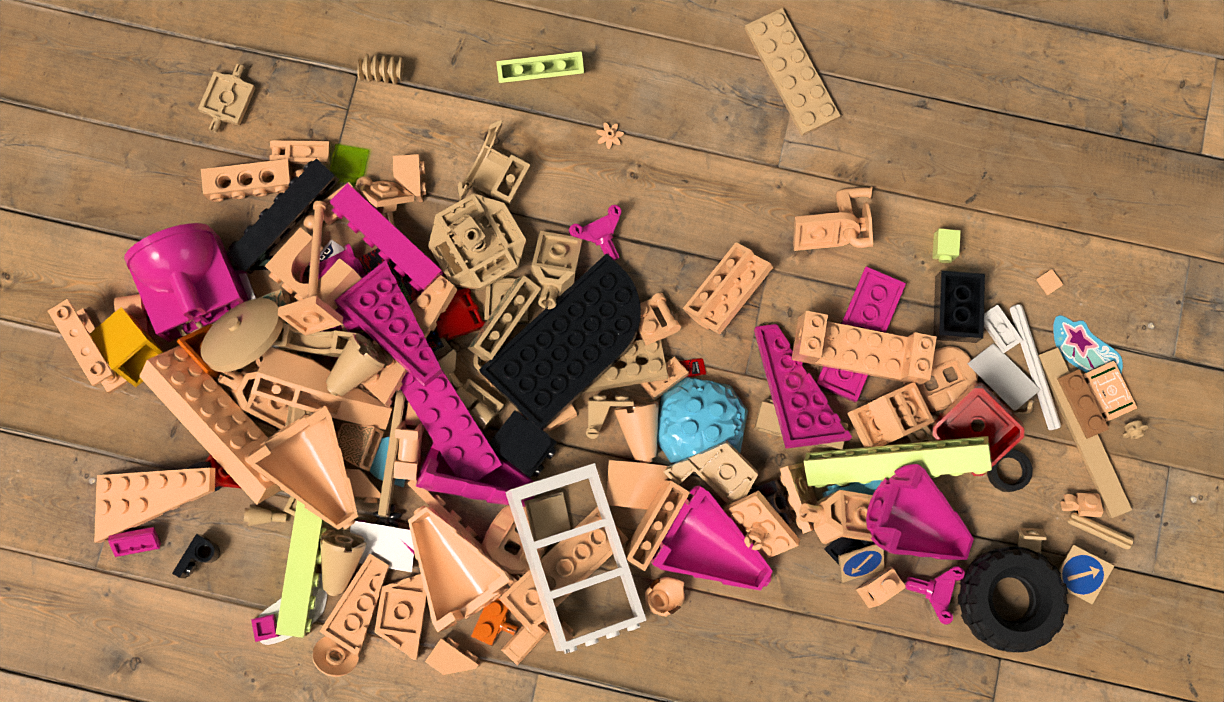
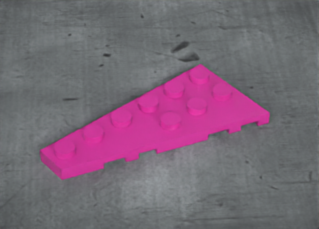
[754,324,852,449]

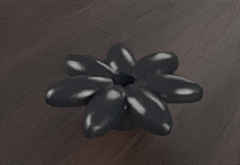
[373,504,402,528]

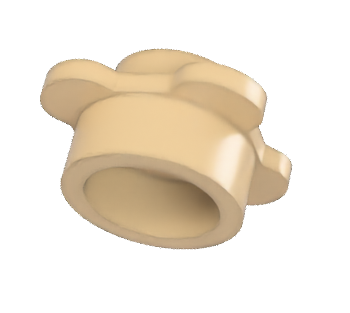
[1123,421,1149,439]

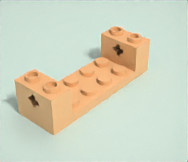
[792,311,936,385]

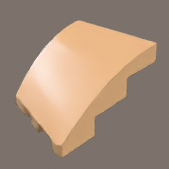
[606,460,669,510]

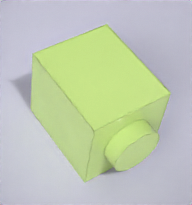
[932,228,960,263]

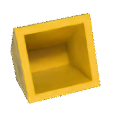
[90,307,164,387]

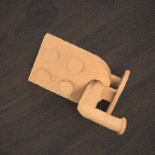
[793,186,873,251]

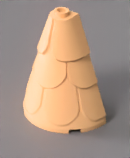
[246,406,358,530]
[408,506,513,632]

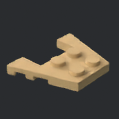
[664,441,759,510]

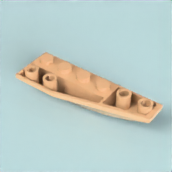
[251,347,393,430]

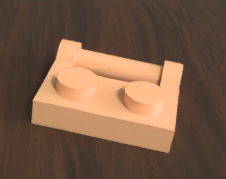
[638,293,681,346]

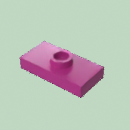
[108,527,161,557]

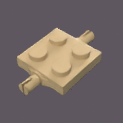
[198,64,255,133]

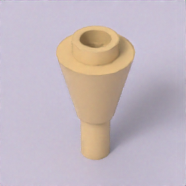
[244,504,287,526]

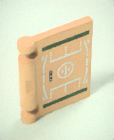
[1082,361,1137,422]

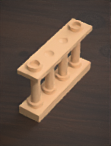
[48,299,129,394]

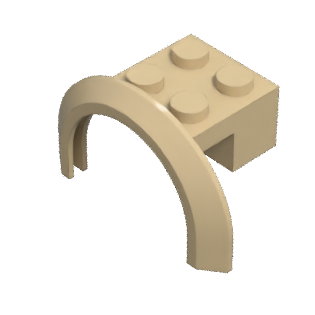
[457,120,530,207]

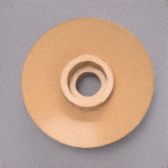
[312,636,359,677]

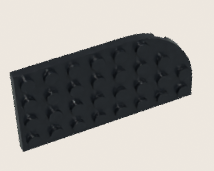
[479,254,641,432]

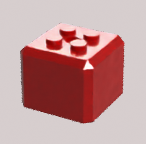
[933,382,1024,476]

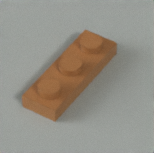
[1057,369,1109,439]

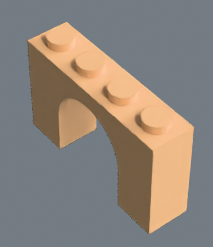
[265,228,362,310]

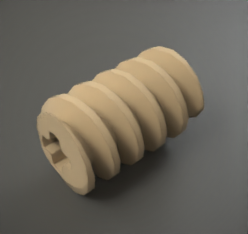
[357,54,404,84]

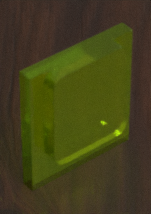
[330,144,369,186]

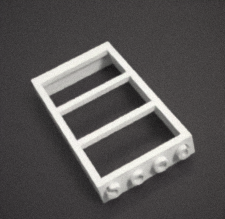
[505,463,647,654]

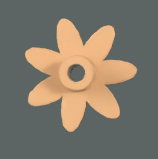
[596,123,624,149]

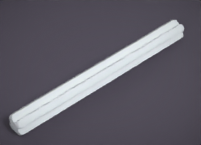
[1010,304,1061,430]

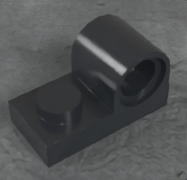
[172,534,220,579]

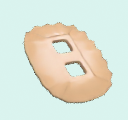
[903,346,978,412]
[482,505,549,575]

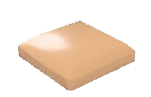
[1036,269,1063,295]

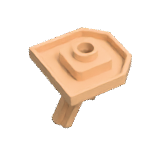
[360,180,415,226]

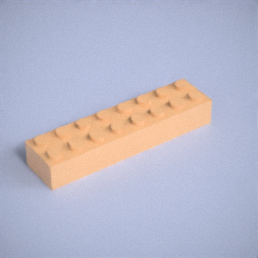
[139,346,281,505]

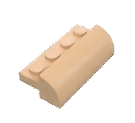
[683,242,773,334]

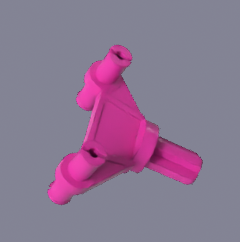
[569,205,621,261]
[905,566,965,625]

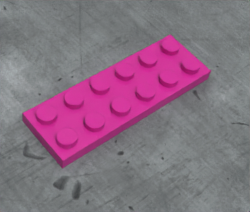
[816,266,906,403]
[400,368,503,482]

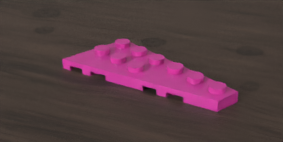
[335,260,442,387]

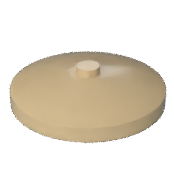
[201,298,284,372]

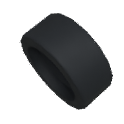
[987,449,1033,492]

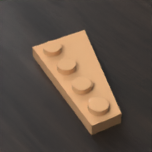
[319,554,390,656]

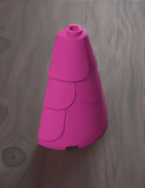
[416,441,535,507]
[866,464,974,560]
[651,486,773,591]

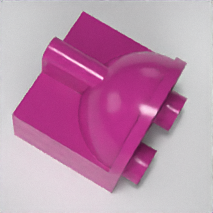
[124,223,248,342]

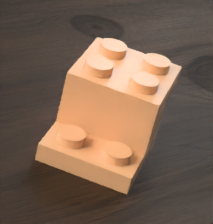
[847,382,935,448]

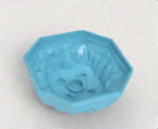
[657,377,748,464]

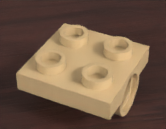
[456,379,504,433]

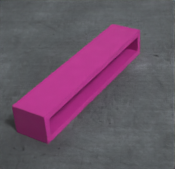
[329,183,445,292]

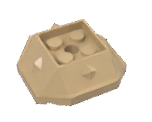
[428,193,527,290]

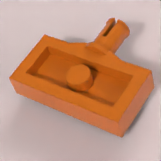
[471,598,518,646]

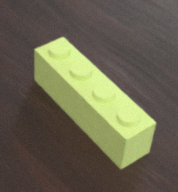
[496,52,584,83]

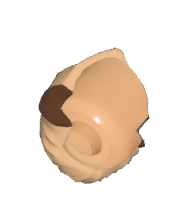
[645,577,685,617]

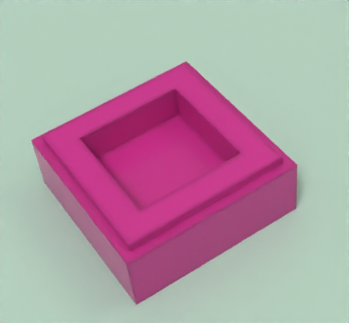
[251,614,279,642]

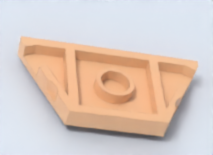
[375,574,427,660]

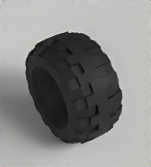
[958,546,1069,652]

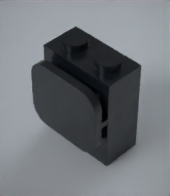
[489,410,558,479]

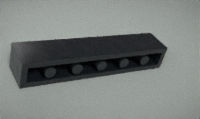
[226,158,339,274]

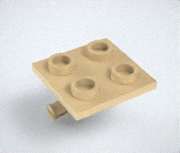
[586,395,634,439]

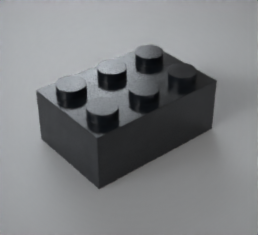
[933,270,985,343]

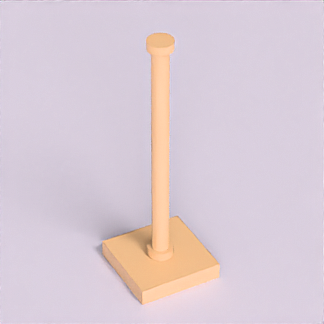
[278,201,343,336]

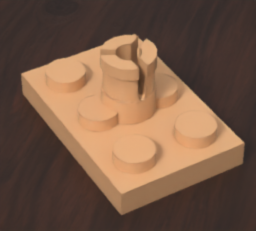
[780,462,818,533]
[723,491,800,560]

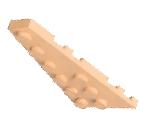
[361,275,457,409]
[94,468,215,543]

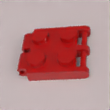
[435,288,485,341]

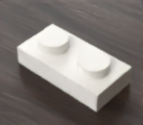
[984,305,1023,353]

